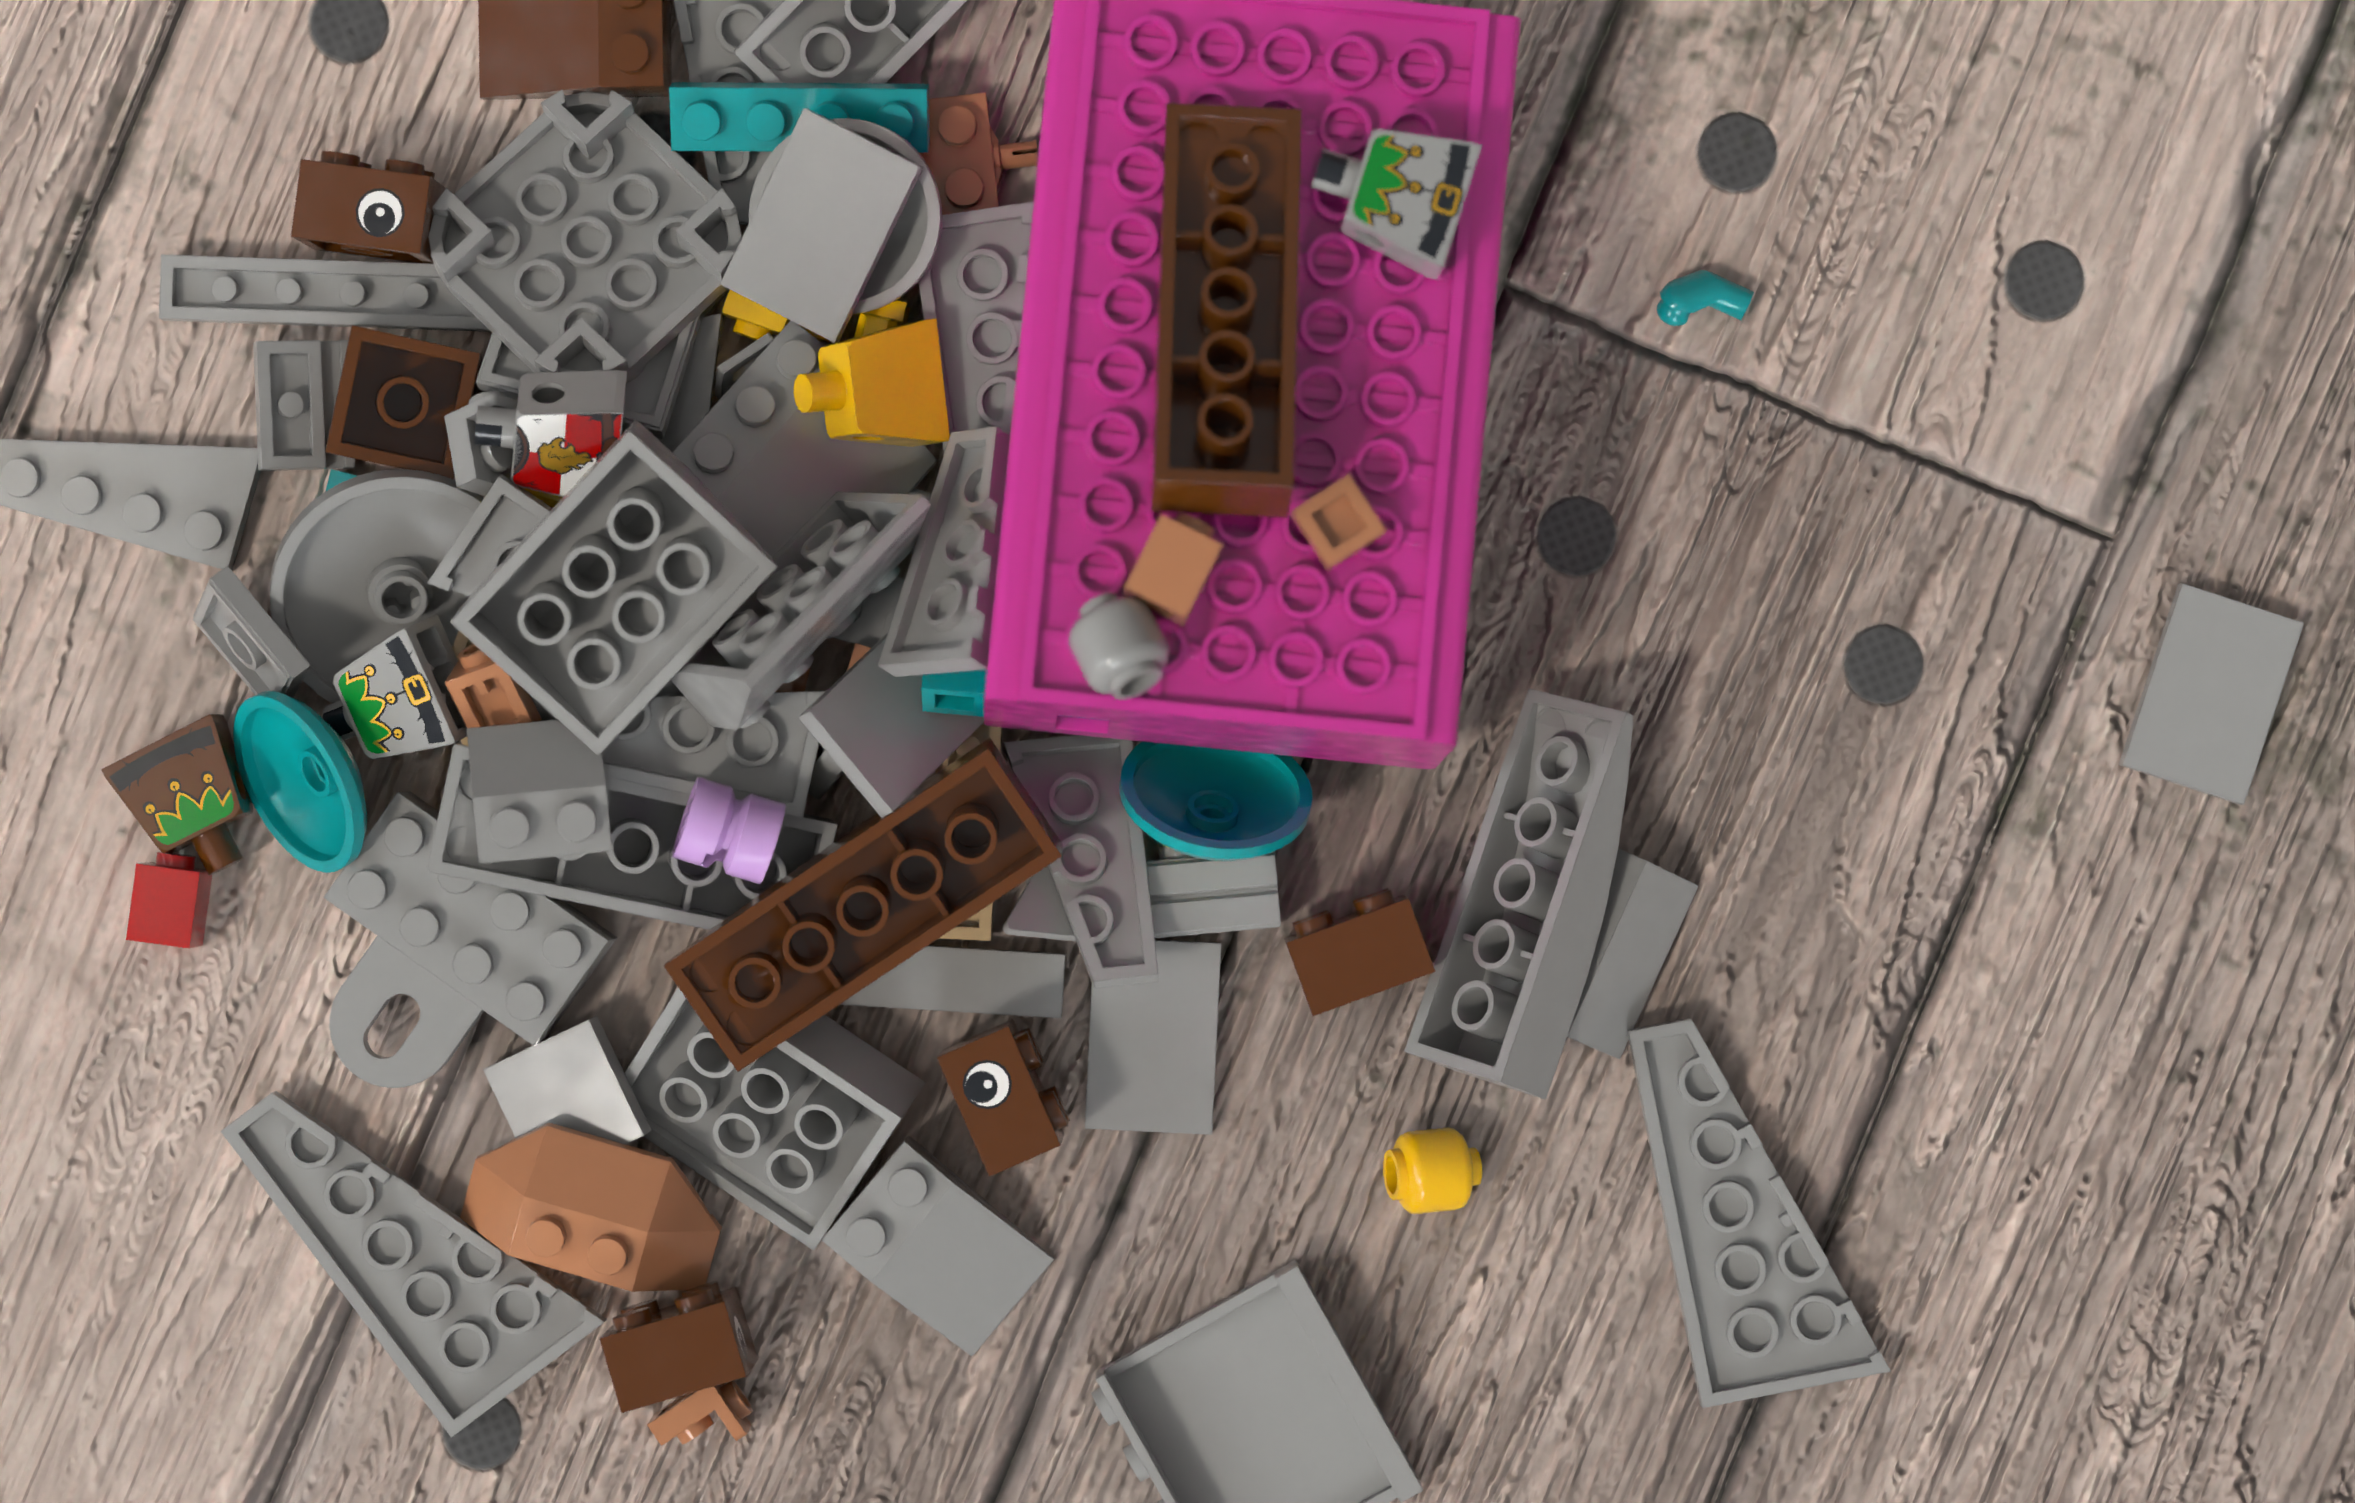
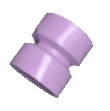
[672,776,786,884]

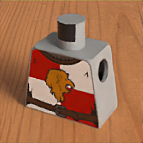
[474,370,627,497]

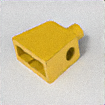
[794,319,950,447]

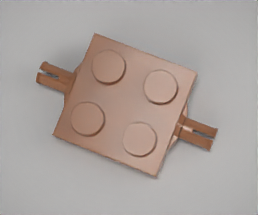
[919,92,1038,215]

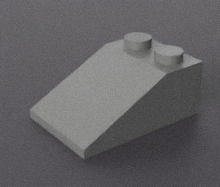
[822,1136,1054,1356]

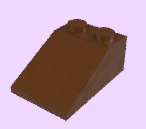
[478,0,672,100]

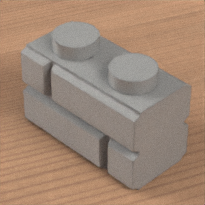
[1146,846,1281,938]

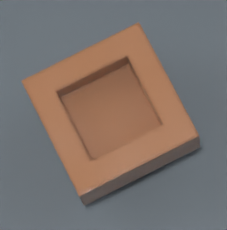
[1290,474,1387,571]

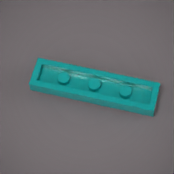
[669,82,930,153]

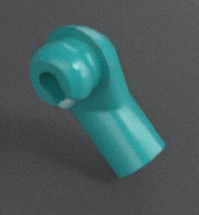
[1656,270,1754,326]

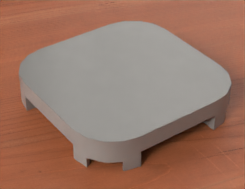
[428,90,742,381]

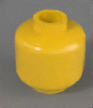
[1383,1127,1482,1214]

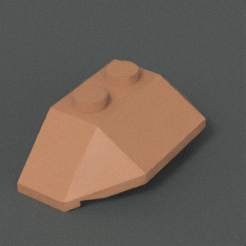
[460,1122,722,1292]

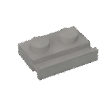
[253,340,355,471]

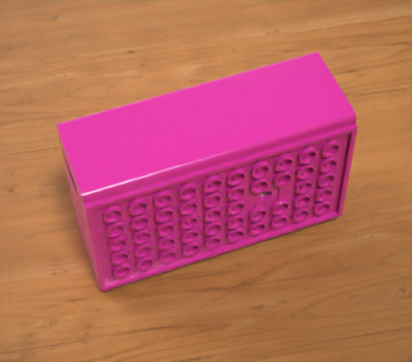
[984,0,1521,769]

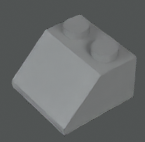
[467,719,612,864]

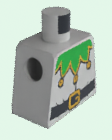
[1311,129,1482,280]
[323,614,467,759]

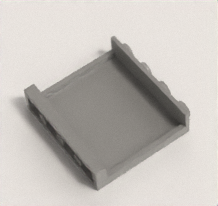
[1091,1260,1423,1503]

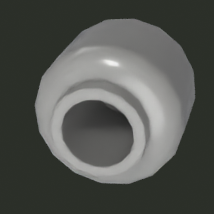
[1068,593,1170,699]

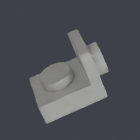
[444,391,518,496]

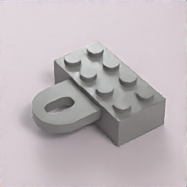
[323,791,617,1088]

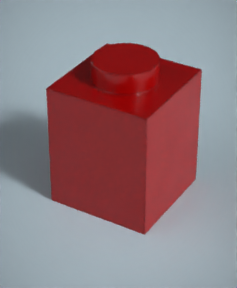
[126,852,212,949]

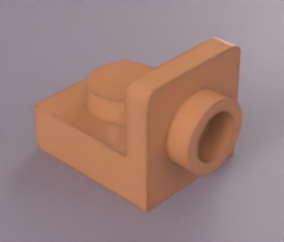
[445,644,542,728]
[647,1381,753,1446]

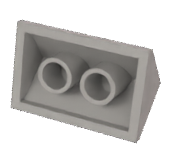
[1567,848,1699,1059]

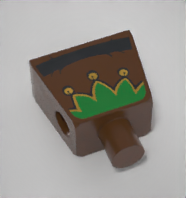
[101,714,254,876]

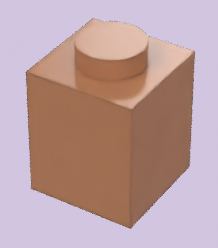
[1123,512,1223,627]

